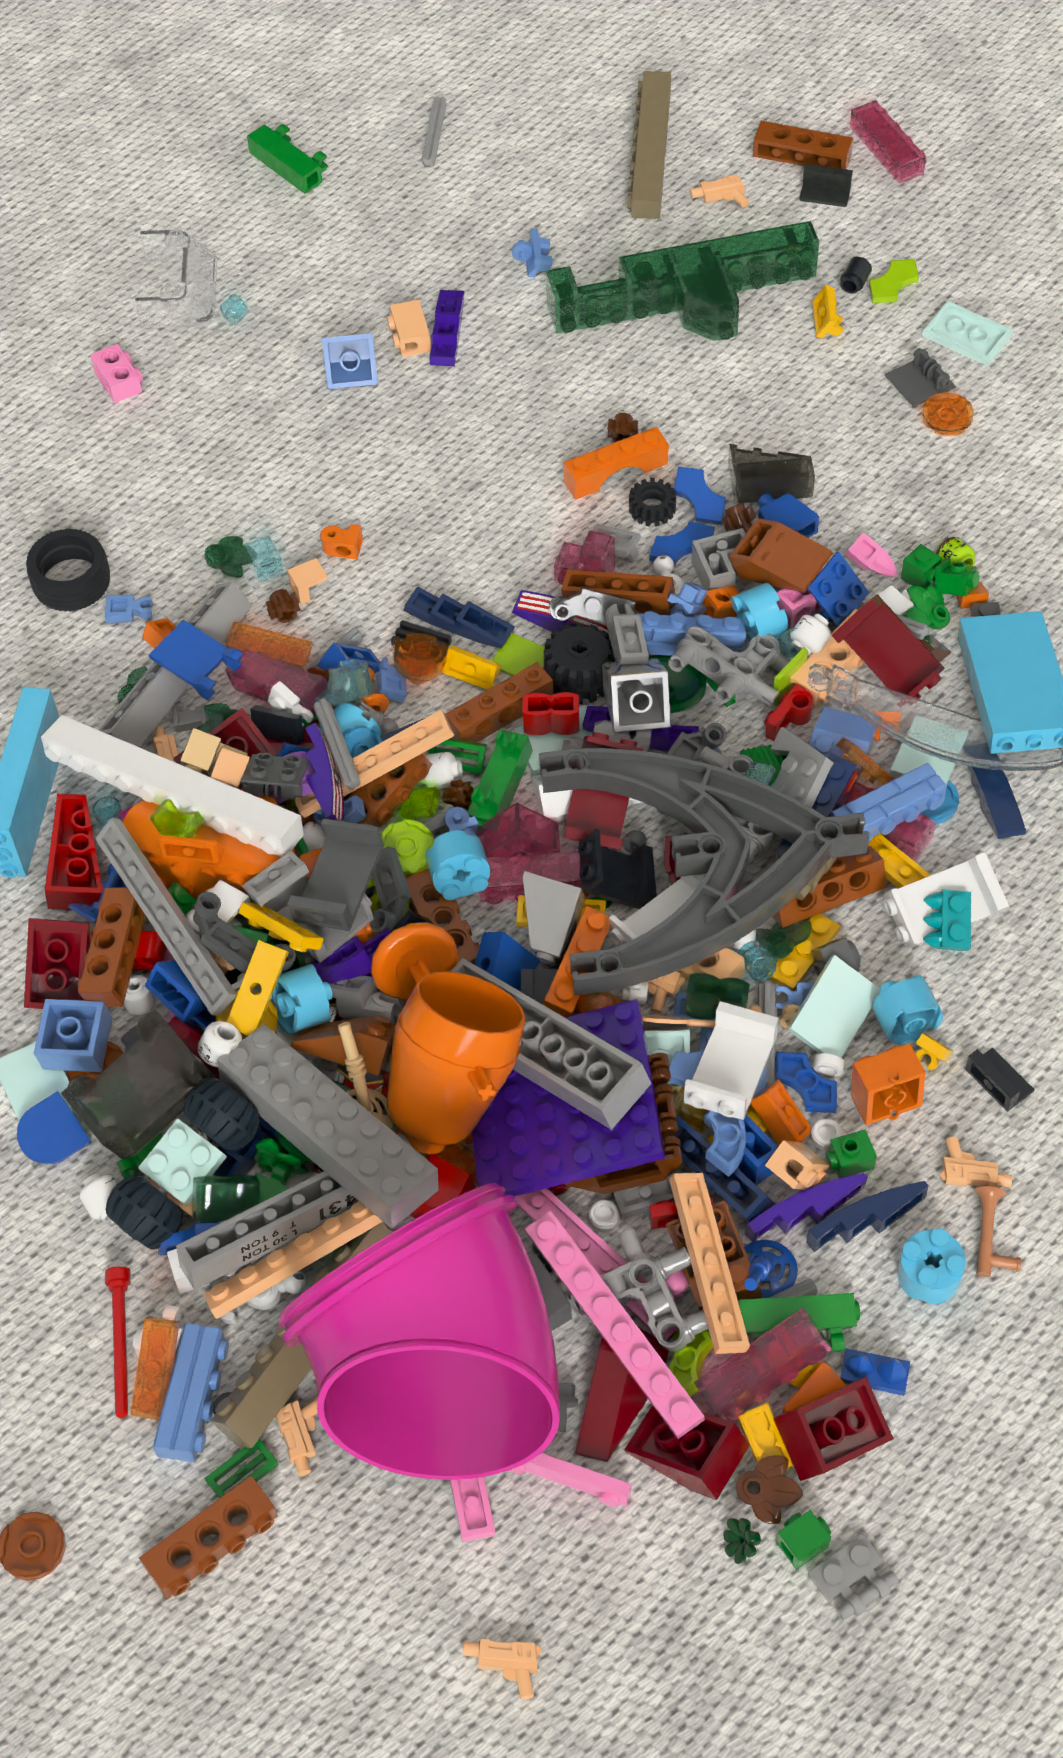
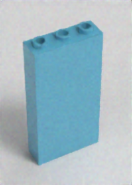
[958,611,1063,754]
[0,687,59,878]

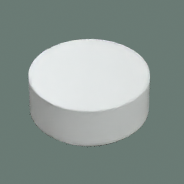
[813,1053,845,1077]
[811,1119,842,1150]
[589,1200,620,1233]

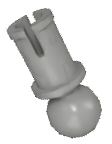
[353,699,398,736]

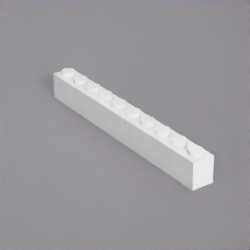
[41,715,304,857]

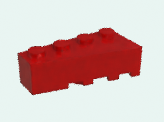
[45,793,103,910]

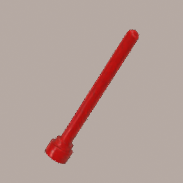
[105,1266,131,1419]

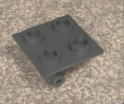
[885,348,956,407]
[241,753,310,800]

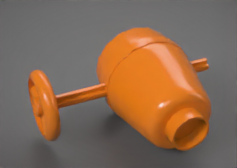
[371,922,525,1154]

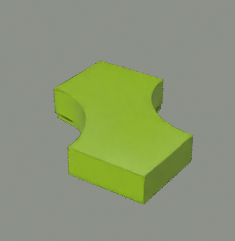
[869,259,919,304]
[668,1329,713,1397]

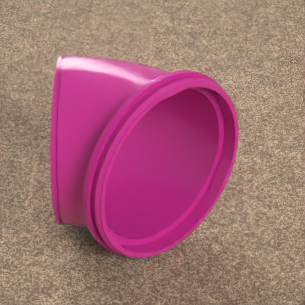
[278,1183,560,1480]

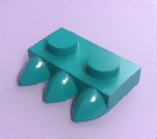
[923,889,971,951]

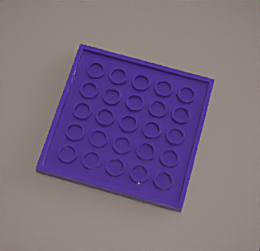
[472,999,665,1196]

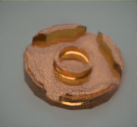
[922,392,974,437]

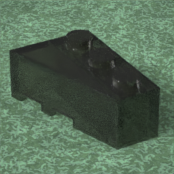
[728,444,815,504]

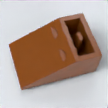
[729,518,833,593]
[666,1200,764,1311]

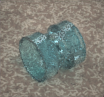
[93,796,122,831]
[738,941,777,981]

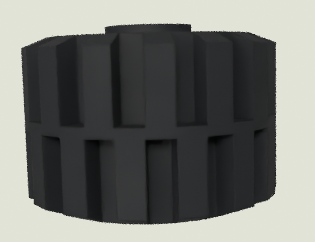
[544,623,615,704]

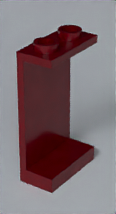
[831,594,945,710]
[561,732,644,850]

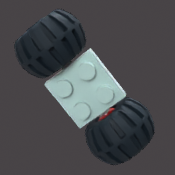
[105,1078,260,1250]

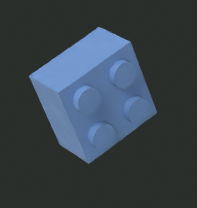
[33,999,113,1072]

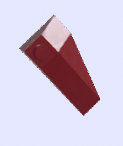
[575,1326,669,1462]

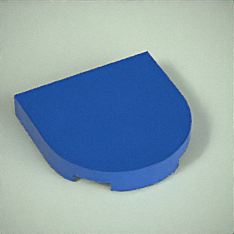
[17,1091,91,1164]

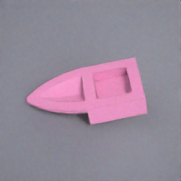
[845,532,897,577]

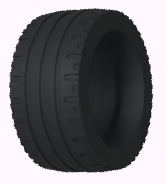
[26,529,110,612]

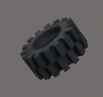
[629,478,676,527]

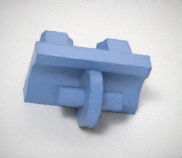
[512,228,553,277]
[667,583,708,617]
[445,807,478,837]

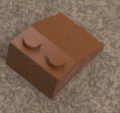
[290,1016,395,1076]

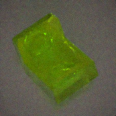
[400,787,441,820]
[150,799,205,838]

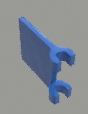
[149,620,243,701]

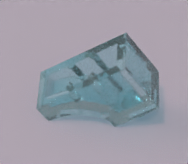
[315,658,374,706]

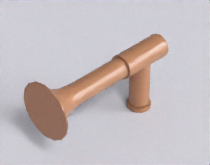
[974,1186,1021,1277]

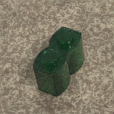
[684,973,750,1019]
[192,1175,260,1223]

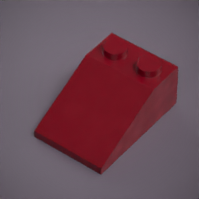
[173,708,277,765]
[24,918,91,1009]
[773,1377,894,1481]
[624,1405,750,1500]

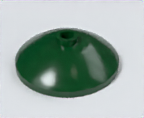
[648,655,706,714]

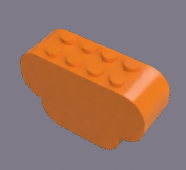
[122,786,295,903]

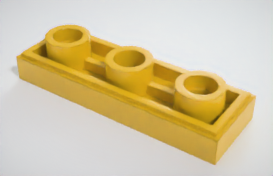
[227,940,289,1036]

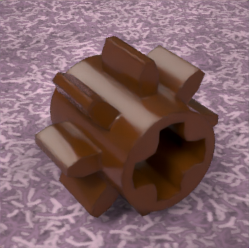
[607,413,638,442]
[721,503,756,531]
[266,589,301,623]
[442,779,474,812]

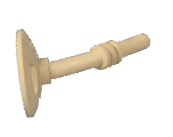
[338,1022,394,1129]

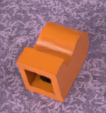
[320,524,363,560]
[702,586,740,619]

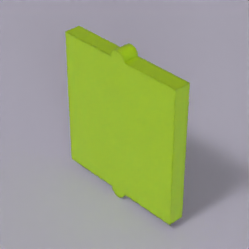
[491,633,545,676]
[772,647,808,706]

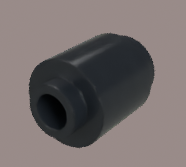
[840,256,872,294]

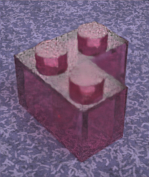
[554,530,615,585]
[477,802,560,865]

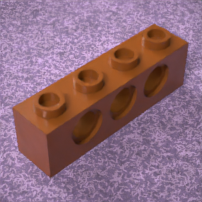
[753,120,853,169]
[561,569,676,616]
[445,662,553,751]
[347,754,433,828]
[772,845,887,928]
[405,869,480,965]
[78,887,146,1007]
[139,1476,278,1599]

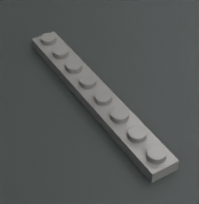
[95,818,237,1015]

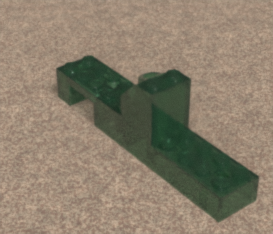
[546,221,819,341]

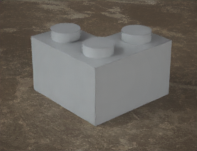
[692,528,746,590]

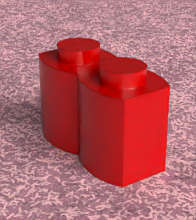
[522,692,580,735]

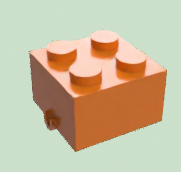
[851,1043,926,1125]

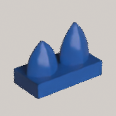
[840,1348,910,1396]

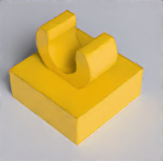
[915,1033,953,1071]

